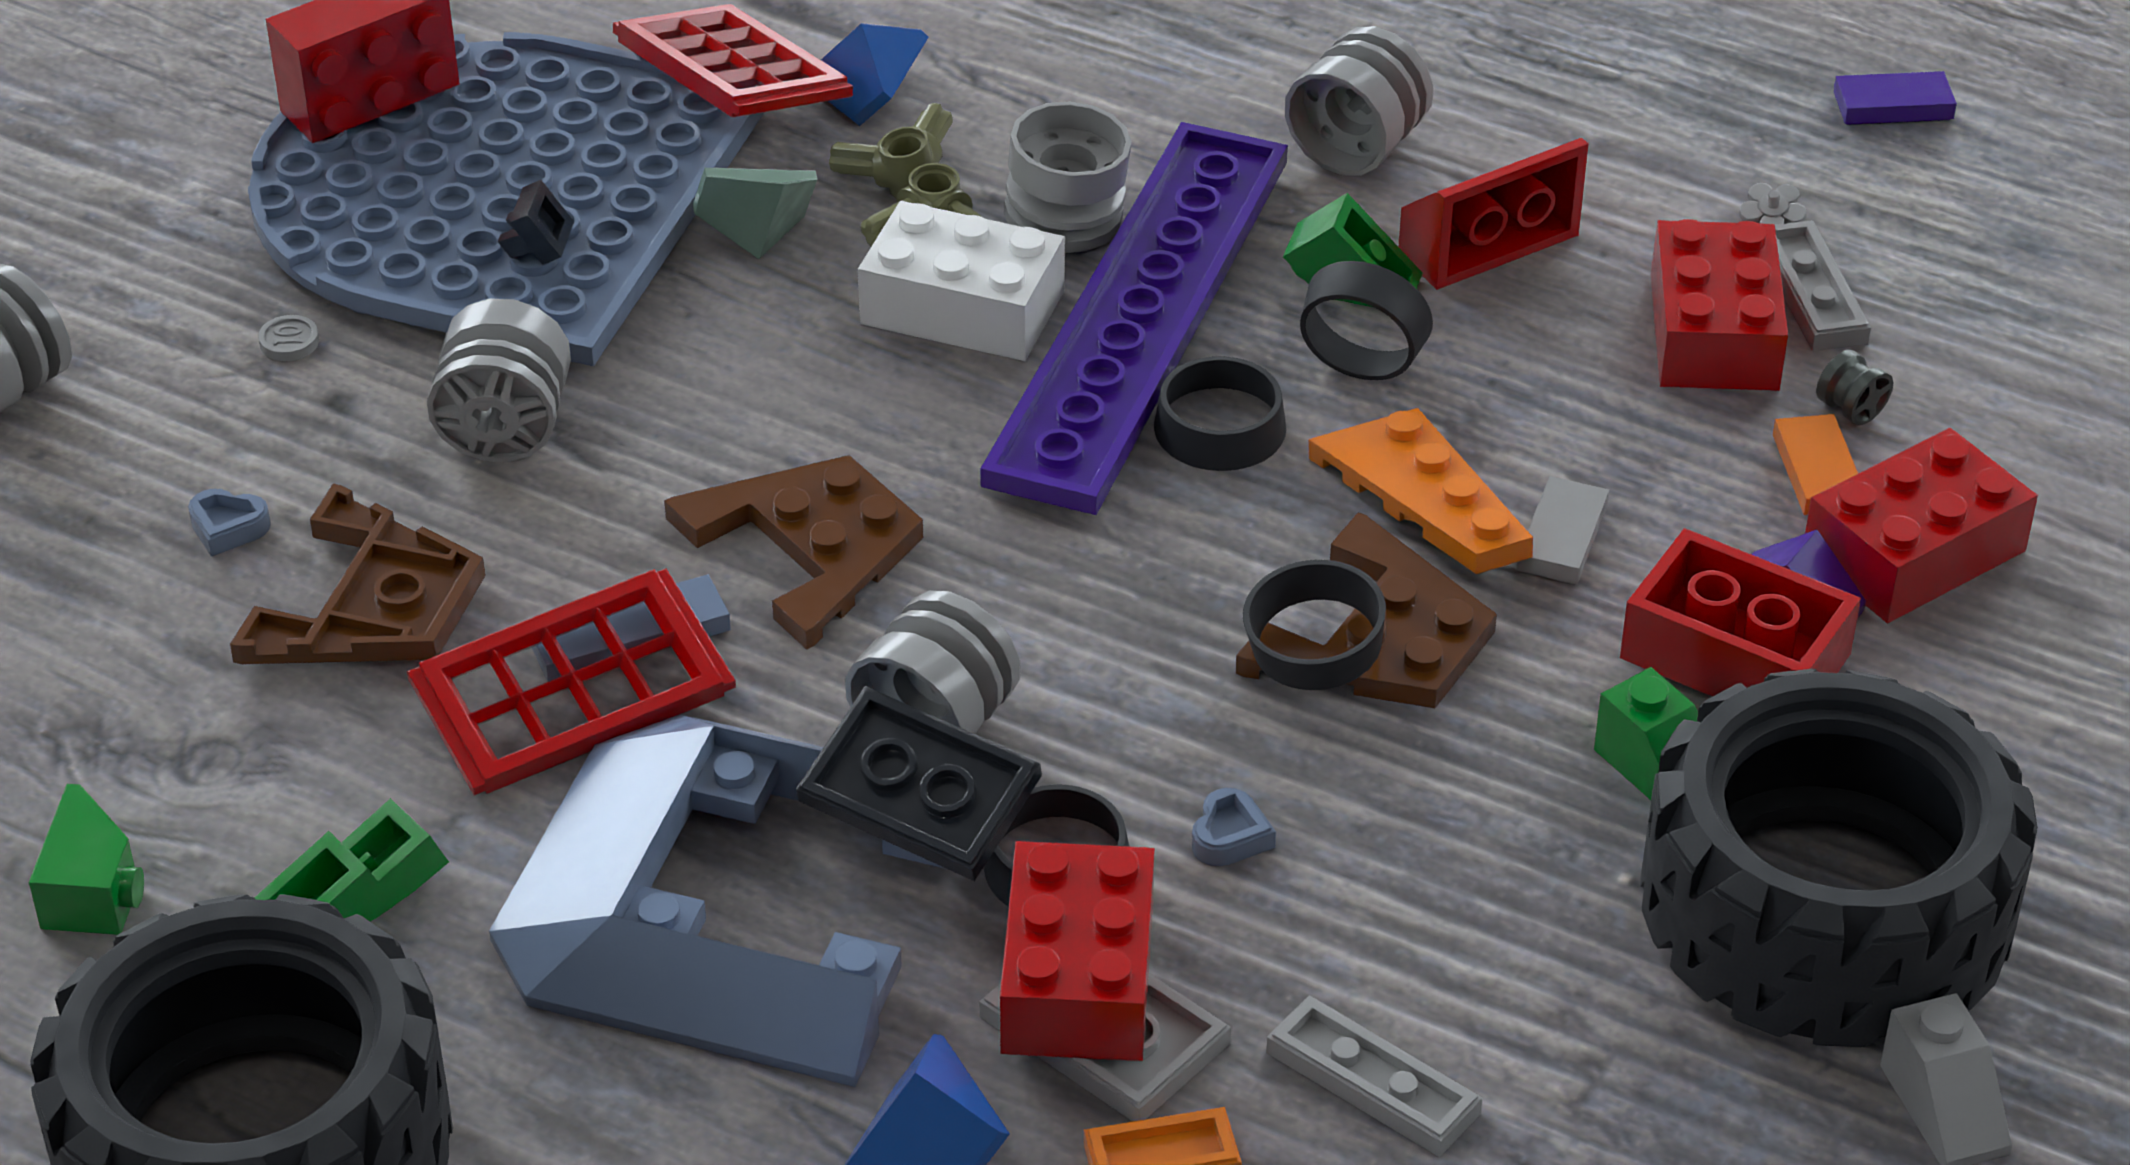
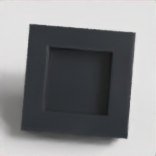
[497,180,574,265]

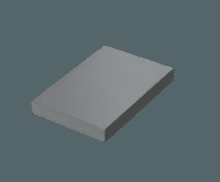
[979,974,1232,1121]

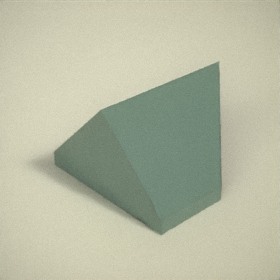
[693,167,817,259]

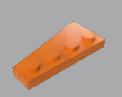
[1309,408,1533,574]

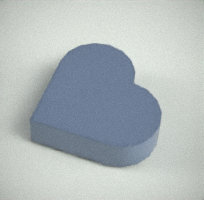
[188,489,271,556]
[1192,788,1276,866]

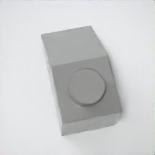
[1880,993,2012,1165]

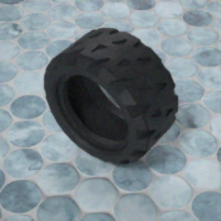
[1640,669,2038,1047]
[30,894,453,1165]

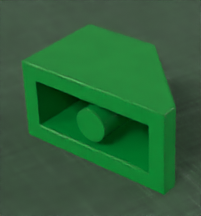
[1283,193,1423,307]
[1594,667,1698,800]
[28,783,144,935]

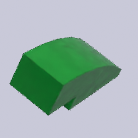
[254,798,449,922]

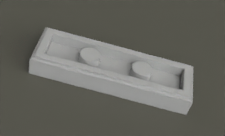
[1775,220,1871,351]
[1266,995,1483,1158]

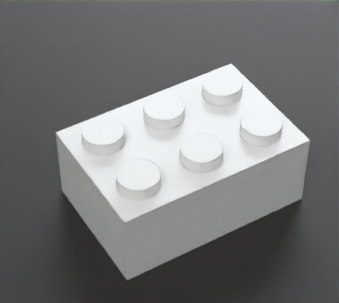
[858,201,1065,361]

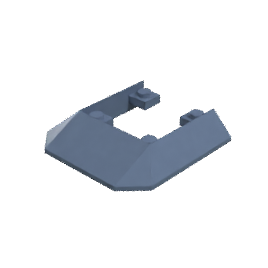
[489,714,946,1087]

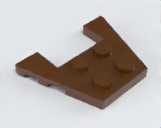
[664,455,924,650]
[230,484,486,665]
[1236,512,1497,709]

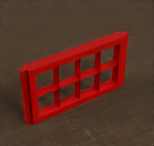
[612,4,853,118]
[407,568,736,796]

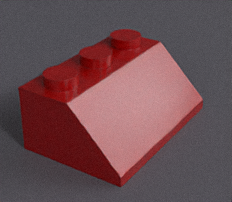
[1398,138,1589,290]

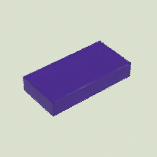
[1833,71,1957,125]

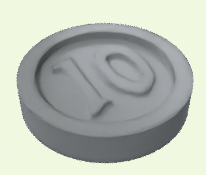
[258,315,319,361]

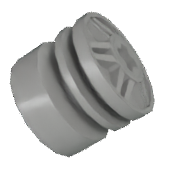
[1284,26,1434,176]
[1004,101,1132,253]
[0,264,72,413]
[427,298,571,462]
[845,590,1020,735]

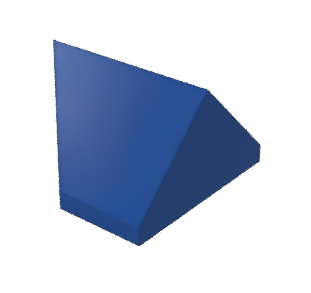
[800,23,929,127]
[844,1034,1010,1165]

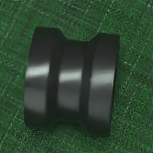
[1816,349,1894,425]

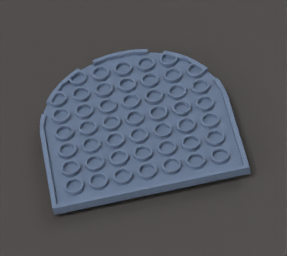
[248,32,765,366]

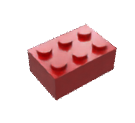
[265,0,460,144]
[1651,219,1788,391]
[1805,427,2038,624]
[1620,528,1861,697]
[1000,841,1155,1061]

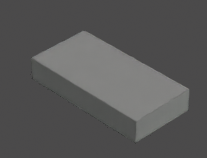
[1516,476,1610,585]

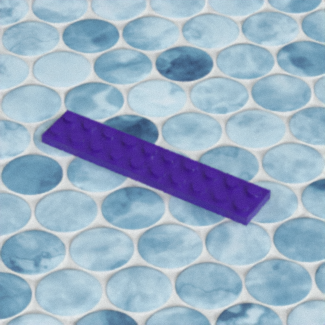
[980,122,1288,515]

